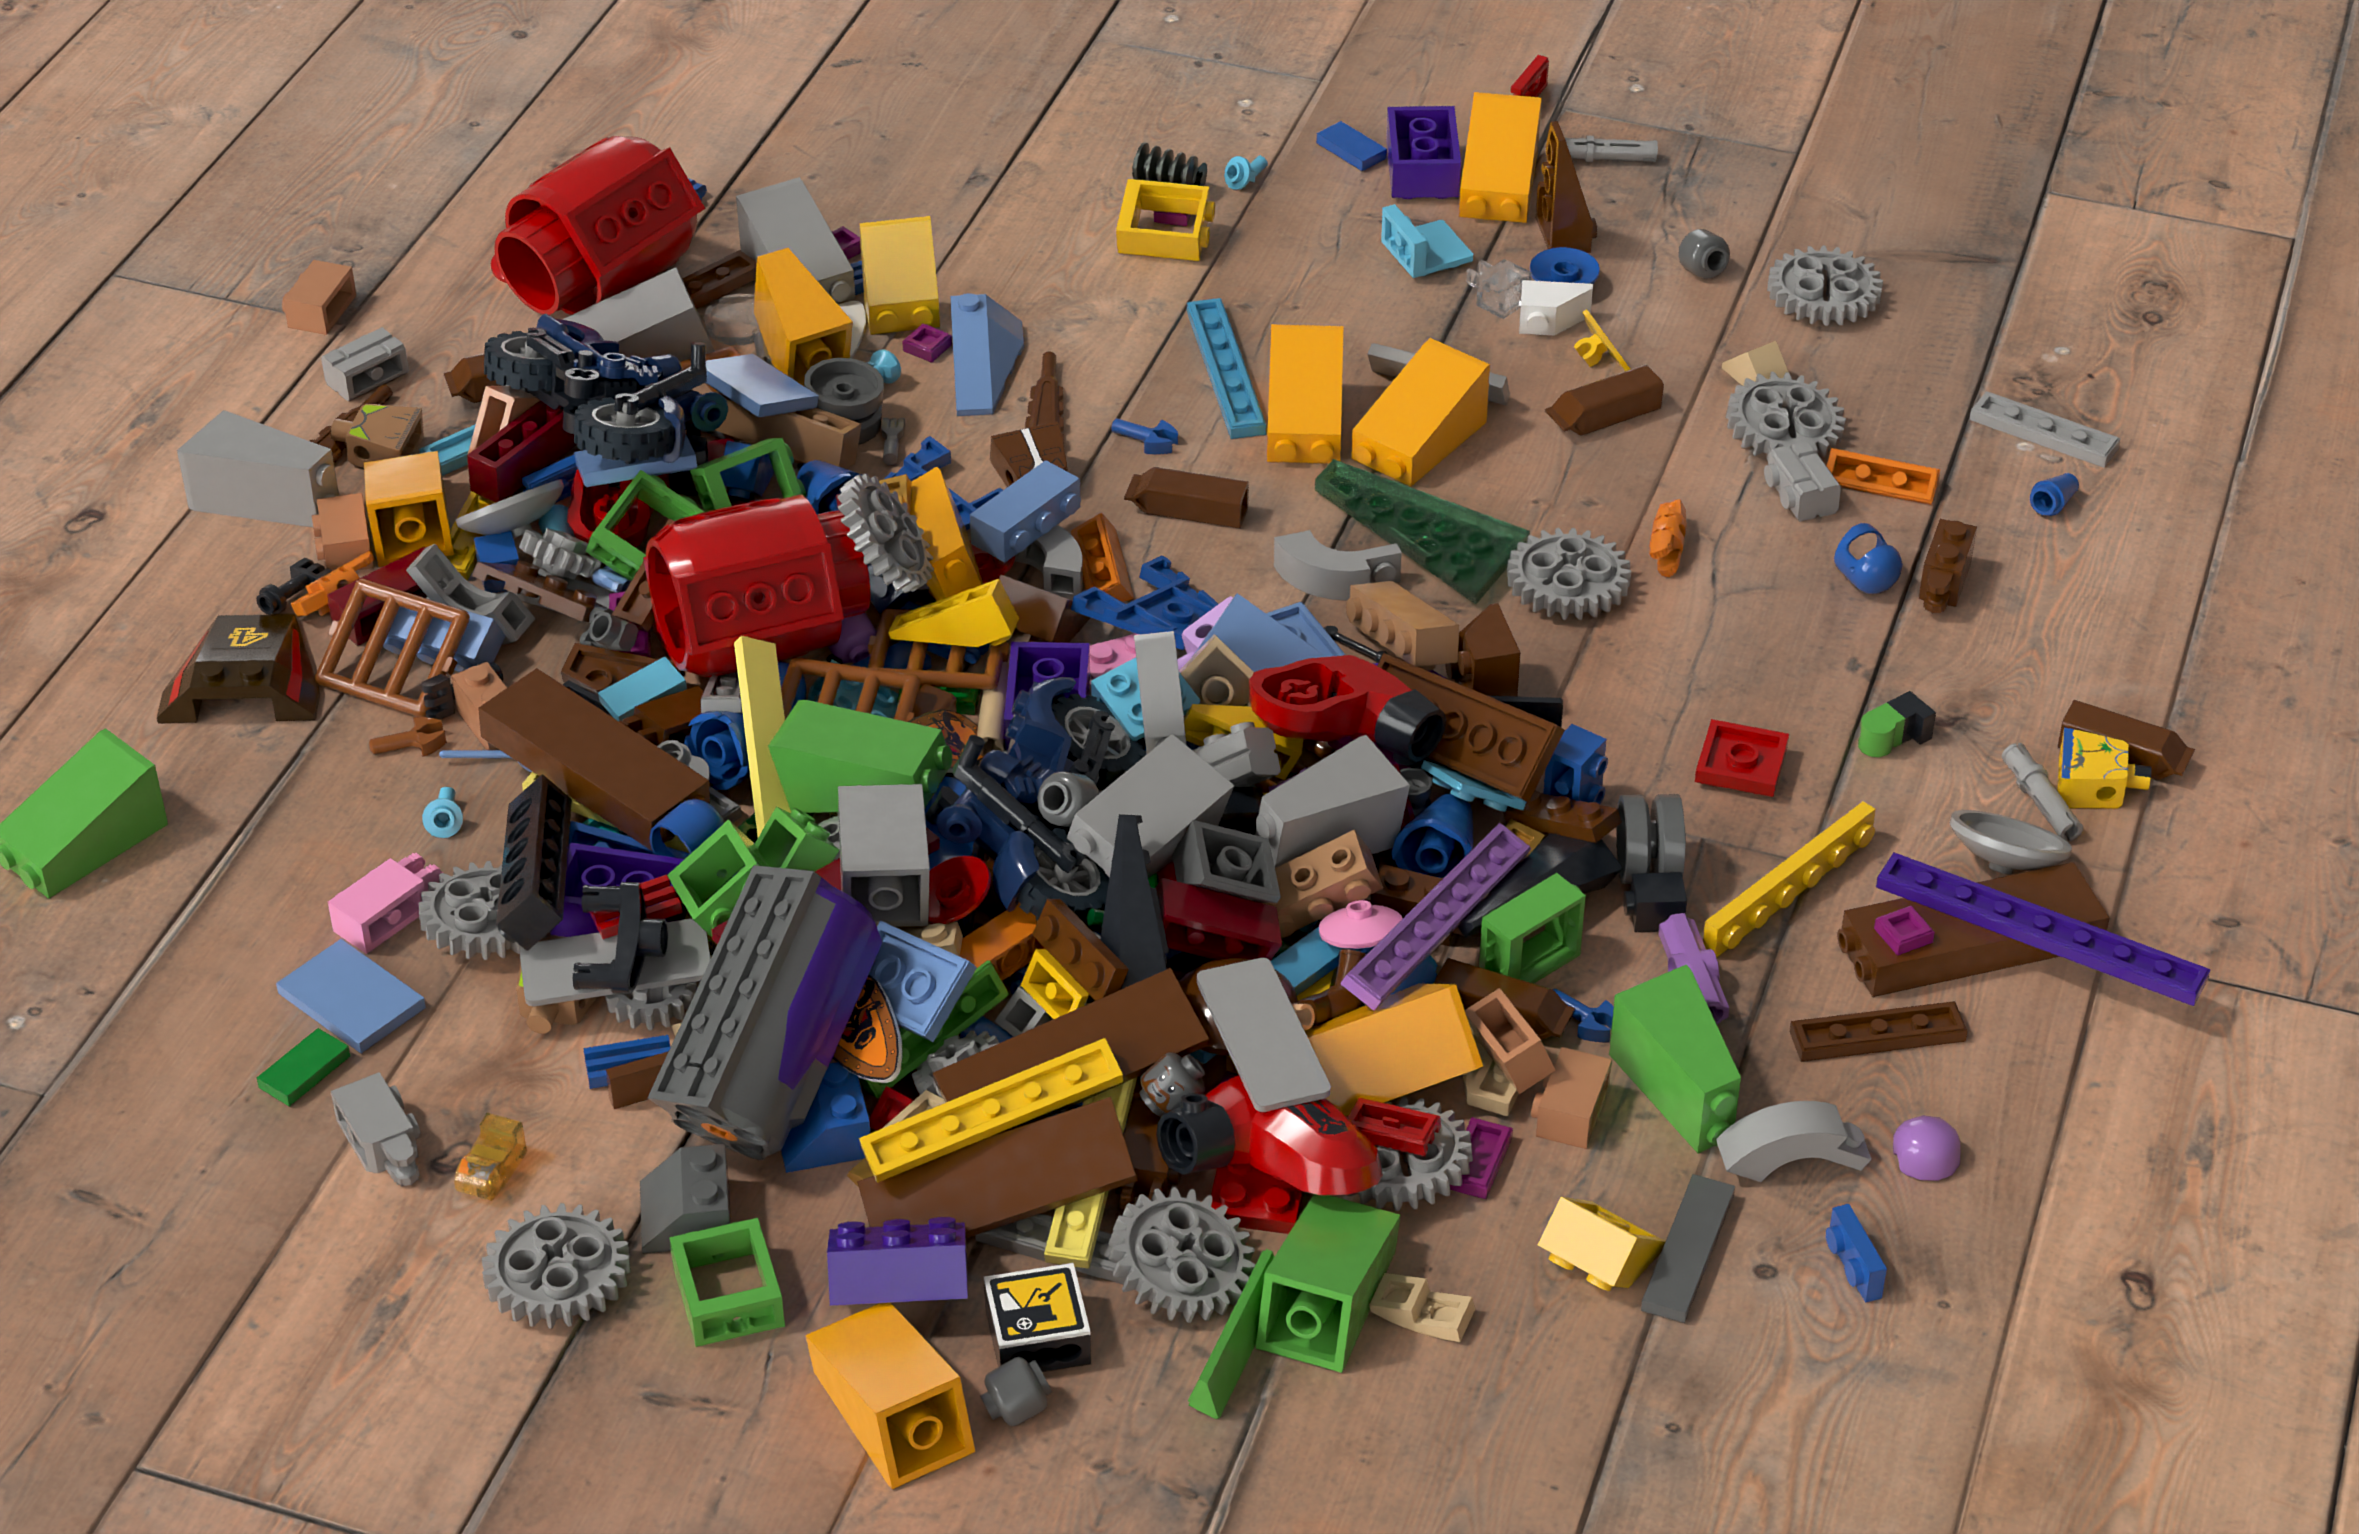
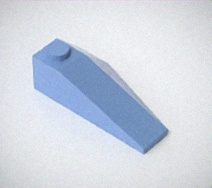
[950,293,1024,416]

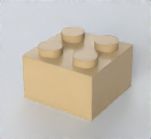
[1179,634,1254,716]

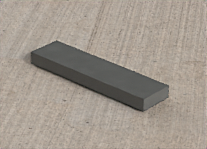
[1641,1174,1735,1323]

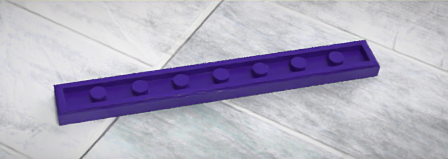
[1876,852,2211,1006]

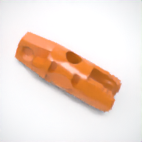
[1649,499,1687,578]
[291,551,375,617]

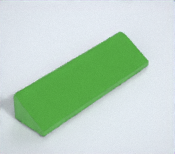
[859,960,1009,1098]
[1188,1248,1274,1419]

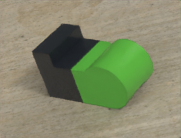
[1858,691,1936,757]

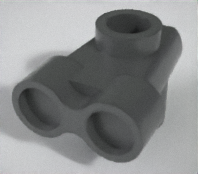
[580,607,639,651]

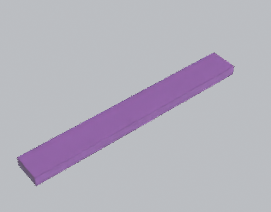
[1340,823,1532,1011]

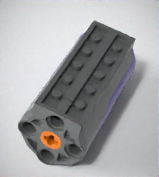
[648,865,883,1160]

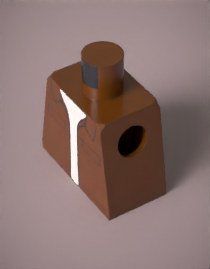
[990,421,1068,487]

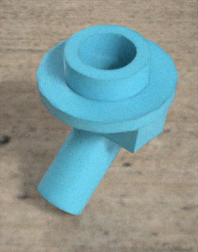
[1224,155,1268,190]
[867,349,901,384]
[422,787,463,838]

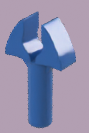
[1111,418,1178,455]
[1552,988,1614,1043]

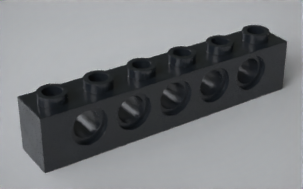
[496,774,572,951]

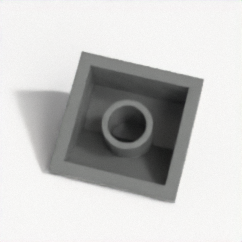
[1172,820,1281,903]
[640,1144,731,1254]

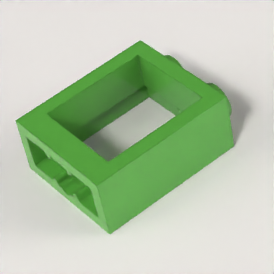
[690,438,806,512]
[585,470,704,581]
[739,806,839,872]
[667,819,769,937]
[1479,873,1586,984]
[669,1218,785,1347]

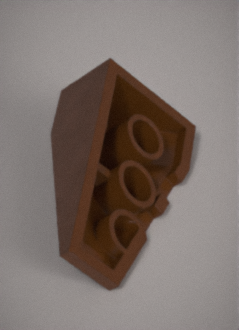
[1535,121,1597,253]

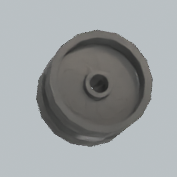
[804,358,884,445]
[1616,794,1686,884]

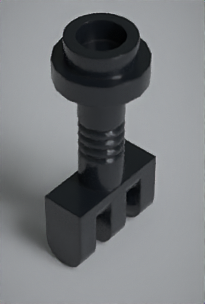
[256,558,334,615]
[421,661,504,720]

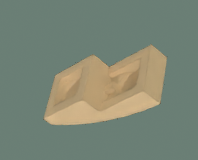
[1369,1273,1475,1342]

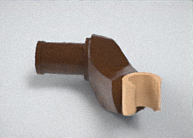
[1292,949,1366,1030]

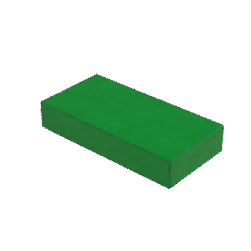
[257,1028,351,1107]

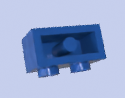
[1543,724,1608,805]

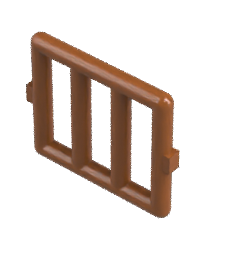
[315,579,470,717]
[867,608,1010,690]
[781,657,921,722]

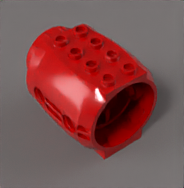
[494,136,706,315]
[643,495,870,677]

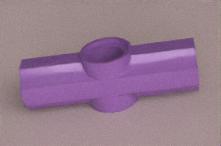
[1659,913,1729,1026]

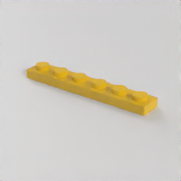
[1703,801,1876,958]
[859,1038,1123,1183]

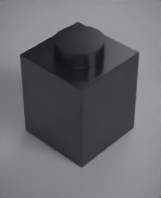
[1623,872,1687,932]

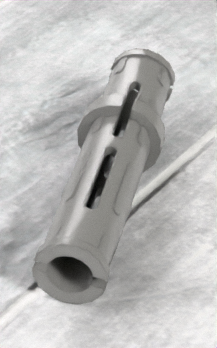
[1565,135,1658,162]
[2002,743,2083,841]

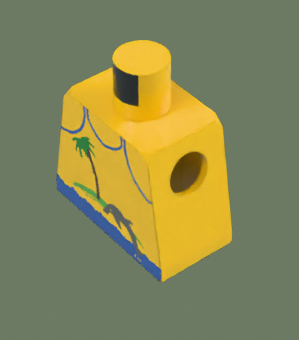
[2057,728,2151,809]

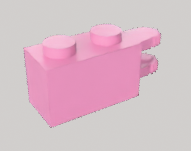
[328,853,443,954]

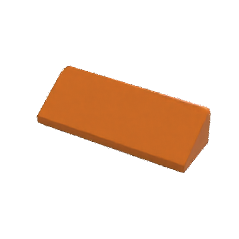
[1826,448,1940,505]
[1071,513,1134,602]

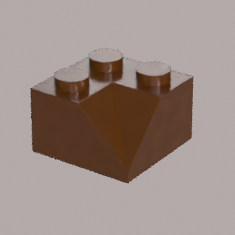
[1445,603,1521,696]

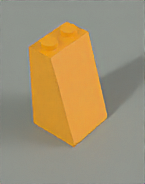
[1459,92,1541,223]
[754,248,853,386]
[1267,324,1344,464]
[1351,338,1490,487]
[364,451,454,567]
[910,467,983,601]
[1305,983,1483,1116]
[806,1303,975,1489]

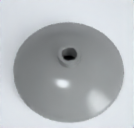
[455,479,564,538]
[1949,810,2072,874]

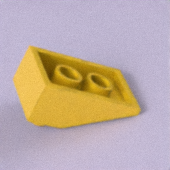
[859,216,940,335]

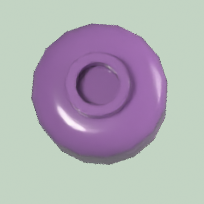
[828,613,877,664]

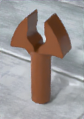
[369,717,447,757]

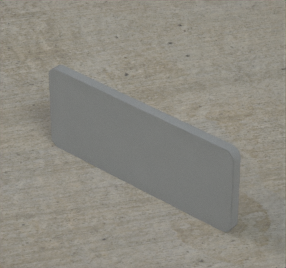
[519,918,711,1006]
[1197,958,1331,1112]

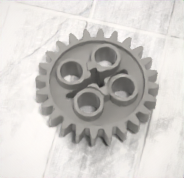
[1767,246,1883,326]
[1725,372,1846,461]
[837,474,934,593]
[1507,528,1631,620]
[419,861,547,960]
[1347,1097,1473,1211]
[1108,1187,1255,1323]
[482,1203,631,1328]

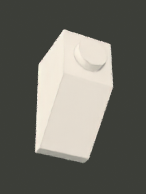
[1519,280,1593,336]

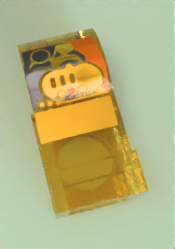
[454,1113,527,1201]

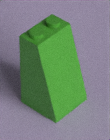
[768,700,952,813]
[0,728,168,898]
[1609,965,1741,1154]
[1255,1194,1401,1373]

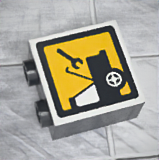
[984,1263,1091,1372]

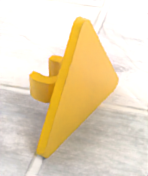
[1574,309,1631,371]

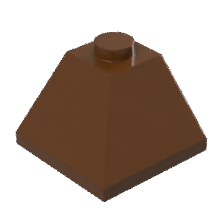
[999,574,1091,643]

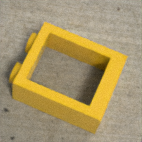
[1116,179,1215,261]

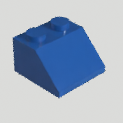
[780,1062,870,1173]

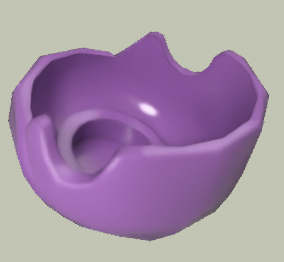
[1893,1115,1961,1181]

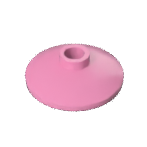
[1319,900,1403,949]

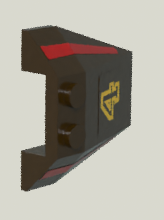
[157,614,320,724]

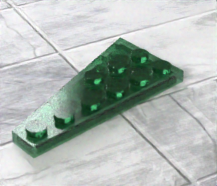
[1315,459,1530,604]

